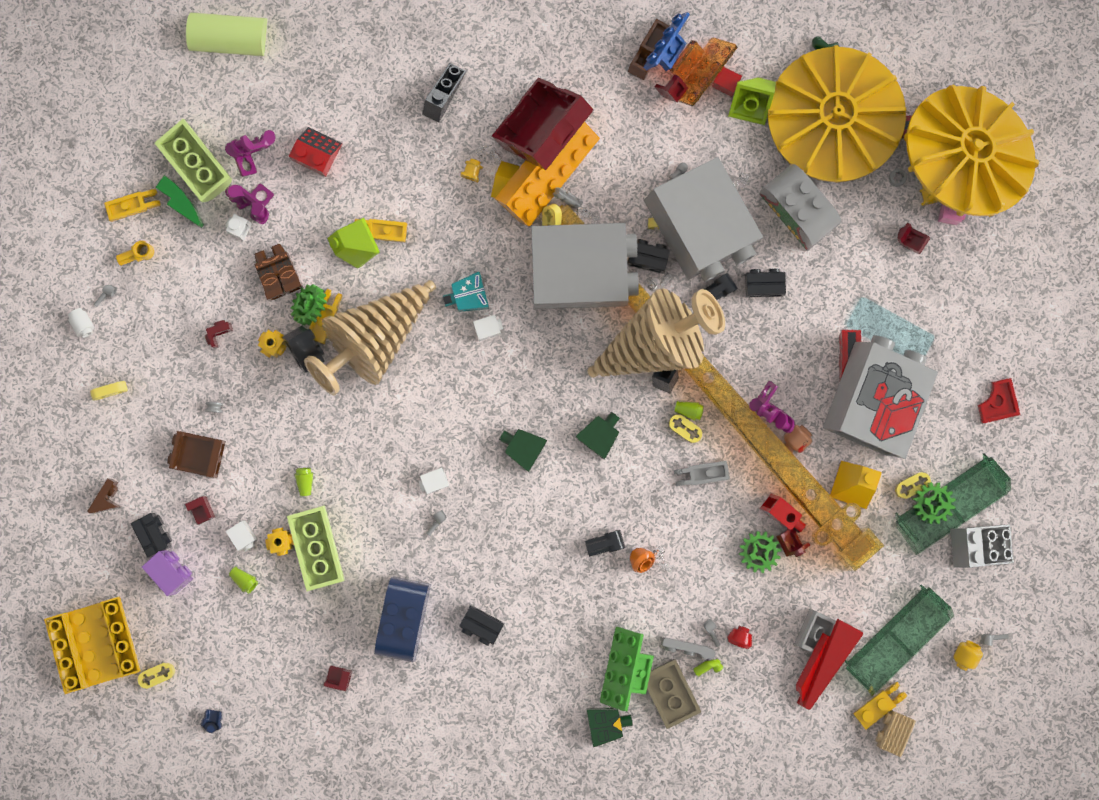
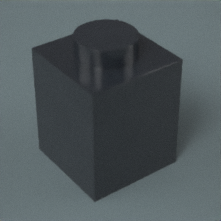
[652,370,679,394]

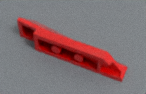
[796,619,863,710]

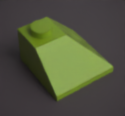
[728,77,776,125]
[327,218,380,268]

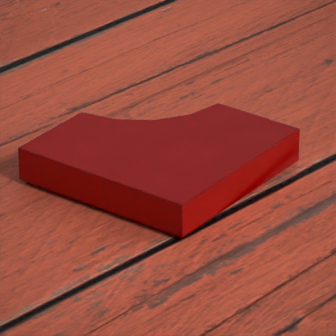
[977,378,1021,424]

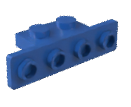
[643,12,690,71]

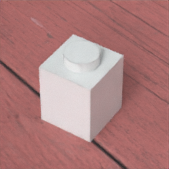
[473,315,503,341]
[418,468,449,494]
[226,521,257,552]

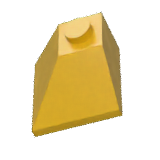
[829,461,882,509]

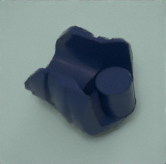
[200,709,222,733]

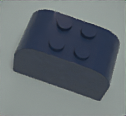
[374,576,431,662]

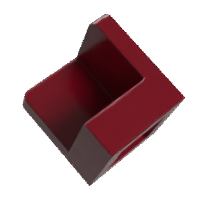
[654,75,688,103]
[185,496,215,525]
[323,666,352,692]

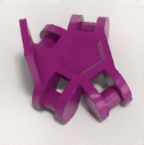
[225,130,276,177]
[225,183,274,224]
[749,380,795,433]

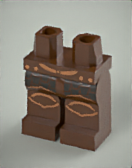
[254,244,304,301]

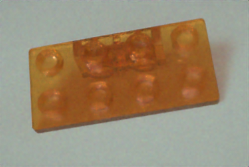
[670,37,738,107]

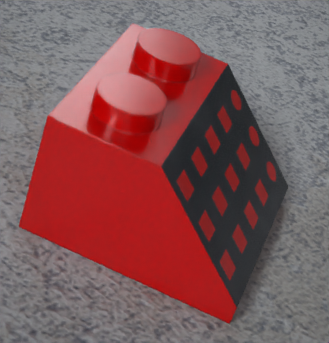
[289,127,343,177]

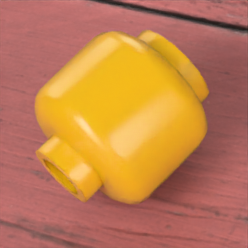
[953,640,983,671]

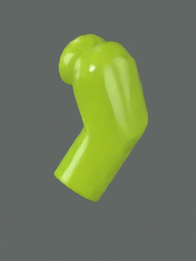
[693,659,723,677]

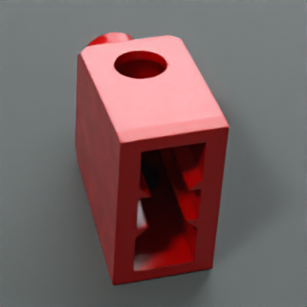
[759,494,806,533]

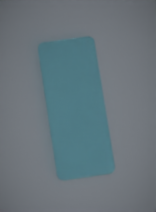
[847,297,935,356]

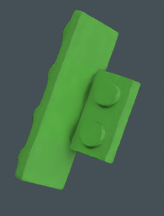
[600,627,654,712]

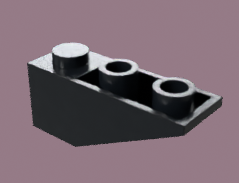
[422,63,466,123]

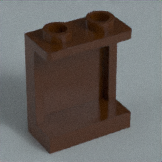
[167,431,226,478]

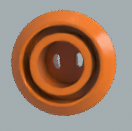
[630,548,655,573]

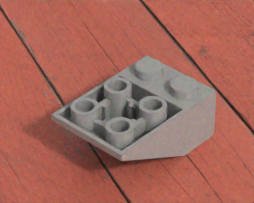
[950,524,1014,568]

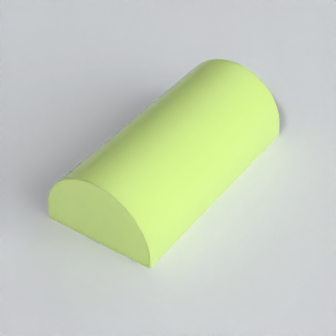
[186,12,267,56]
[155,119,232,202]
[287,506,345,591]

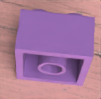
[142,550,193,596]

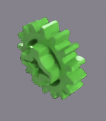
[290,284,327,326]
[912,482,956,524]
[739,531,781,573]

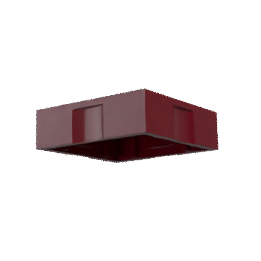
[492,77,594,170]

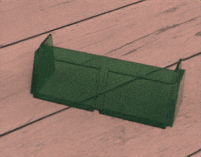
[895,453,1011,555]
[844,584,954,696]

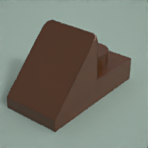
[87,478,121,514]

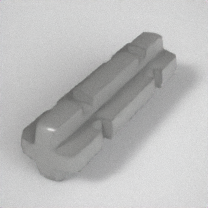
[553,187,583,209]

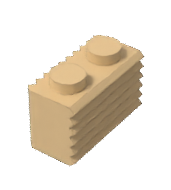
[875,710,916,757]

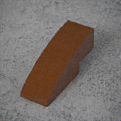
[627,19,670,80]

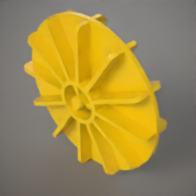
[768,45,907,183]
[904,84,1039,217]

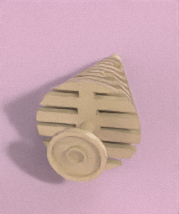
[304,280,436,396]
[587,288,725,378]

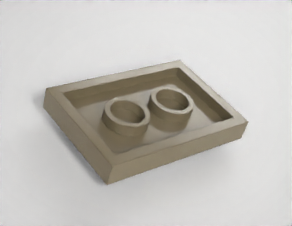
[647,659,701,729]

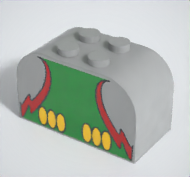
[759,164,841,251]

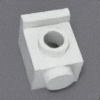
[226,214,252,241]

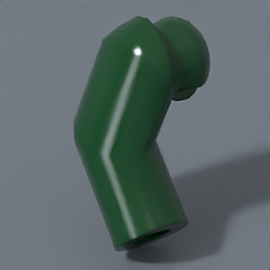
[812,36,839,50]

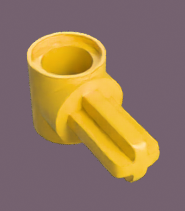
[116,241,154,266]

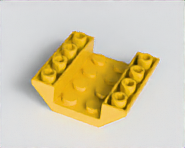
[44,596,141,695]

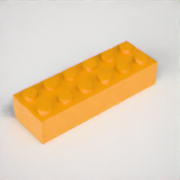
[495,122,600,227]

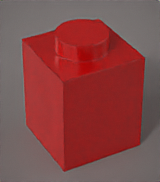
[712,66,742,97]

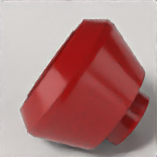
[727,625,752,649]

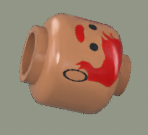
[784,425,812,453]

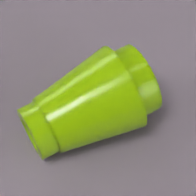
[674,401,704,421]
[294,467,313,496]
[229,567,258,594]

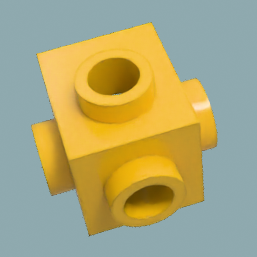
[258,330,287,358]
[265,527,294,556]

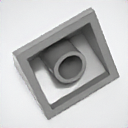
[794,609,836,652]

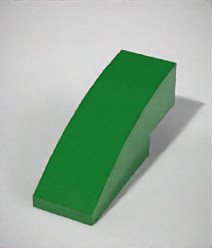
[155,175,204,228]

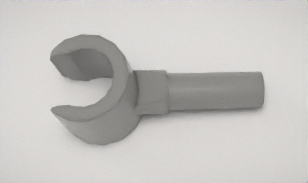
[94,285,117,307]
[426,510,447,536]
[704,619,720,647]
[981,634,1009,646]

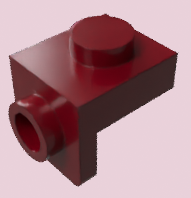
[897,223,930,254]
[205,320,233,349]
[776,529,810,557]

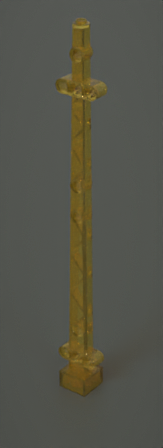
[559,204,884,572]

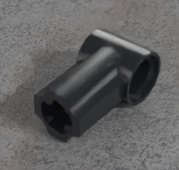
[704,273,738,300]
[585,529,626,557]

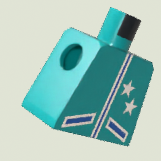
[443,272,490,312]

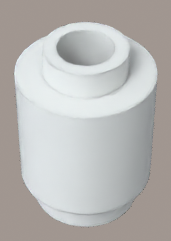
[68,308,95,338]

